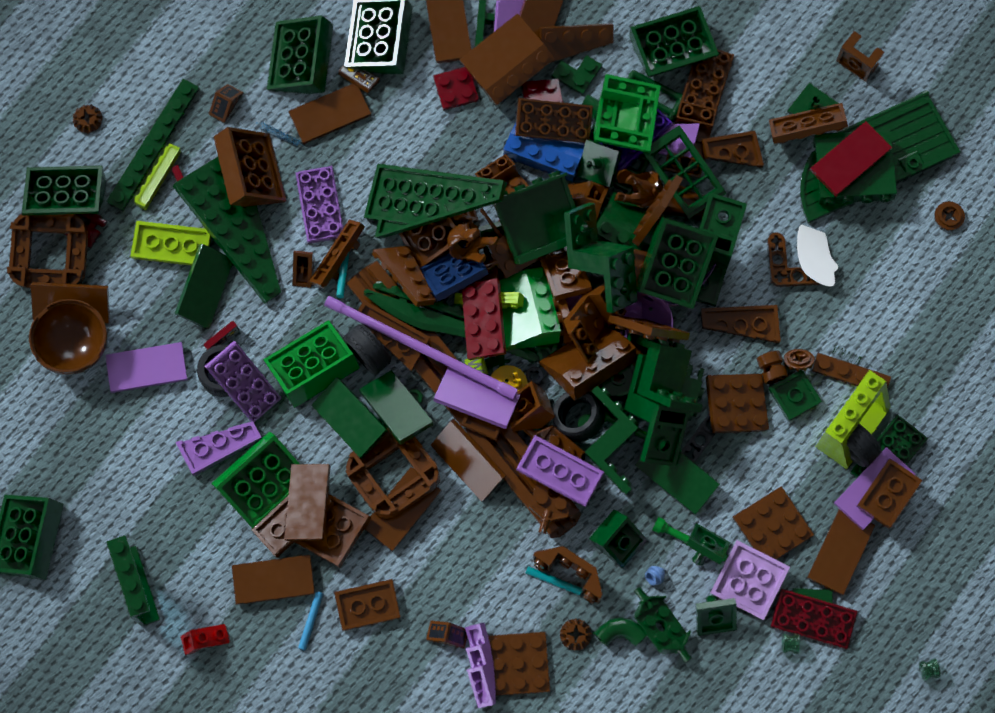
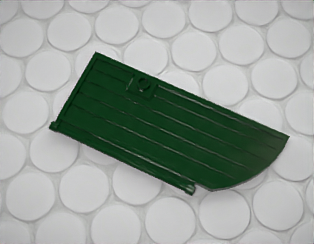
[800,90,961,224]

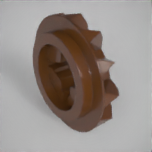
[72,104,103,133]
[934,201,965,231]
[783,349,814,372]
[560,618,592,651]

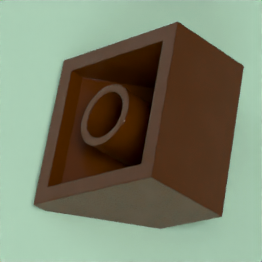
[509,381,555,431]

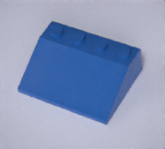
[503,123,591,183]

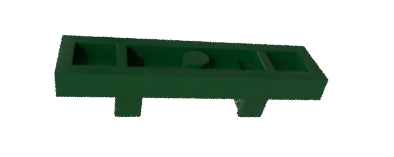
[475,0,495,47]

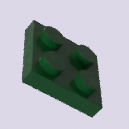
[768,370,822,422]

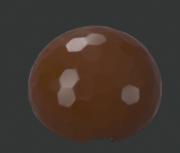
[29,299,107,375]

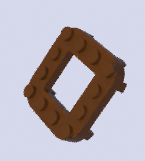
[7,214,88,288]
[346,428,440,520]

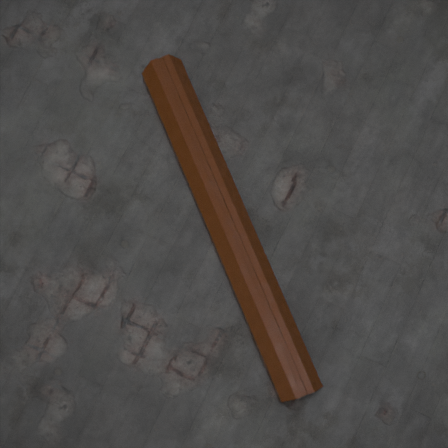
[346,261,581,538]

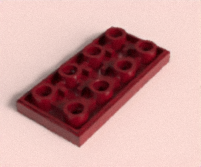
[810,121,892,197]
[770,589,858,649]

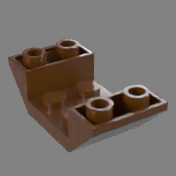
[664,101,717,179]
[475,154,529,193]
[564,283,627,363]
[532,546,602,604]

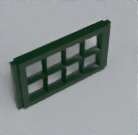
[643,125,726,219]

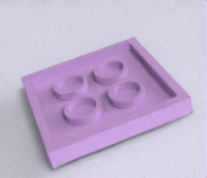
[710,540,790,620]

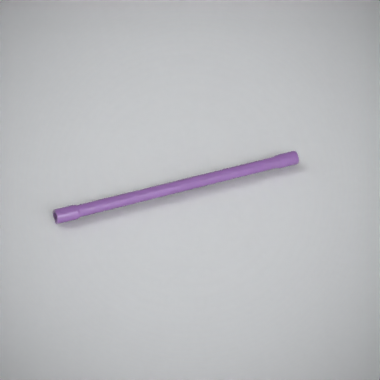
[324,296,518,400]

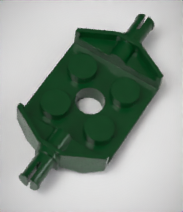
[634,586,692,663]

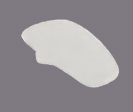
[797,225,838,286]

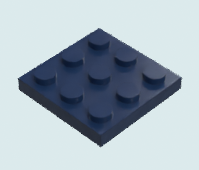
[420,243,489,301]

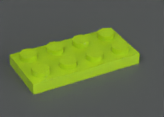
[130,221,211,266]

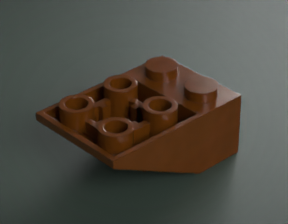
[568,181,609,222]

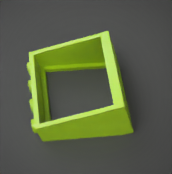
[815,370,891,469]

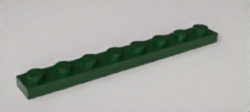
[106,79,200,211]

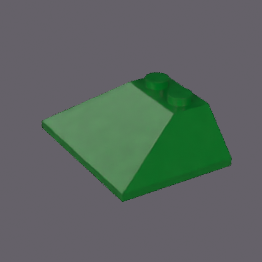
[594,74,661,153]

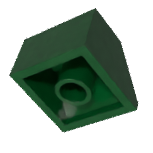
[589,510,647,569]

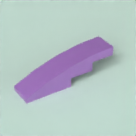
[465,622,496,708]

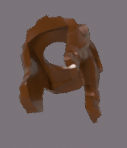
[614,169,664,208]
[447,222,499,263]

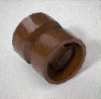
[756,350,789,385]

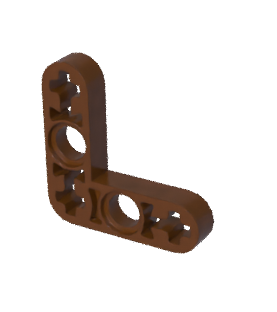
[767,232,820,287]

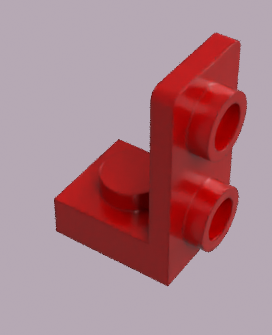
[180,624,230,655]

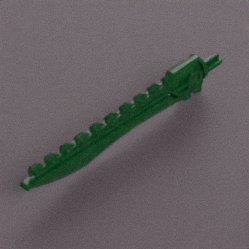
[363,281,562,367]

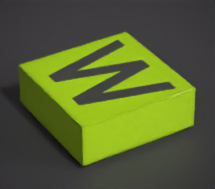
[464,358,488,374]

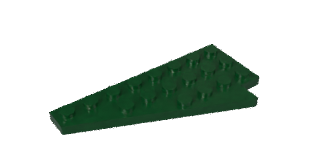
[173,156,281,304]
[364,163,507,239]

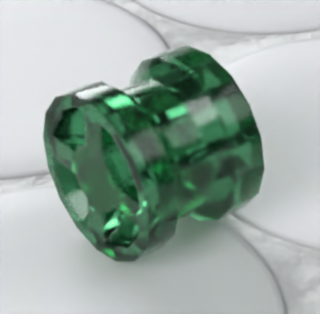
[782,634,800,654]
[919,658,941,681]

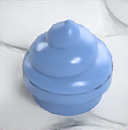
[645,566,665,586]

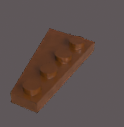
[540,23,614,63]
[372,246,436,307]
[358,300,431,371]
[701,305,780,343]

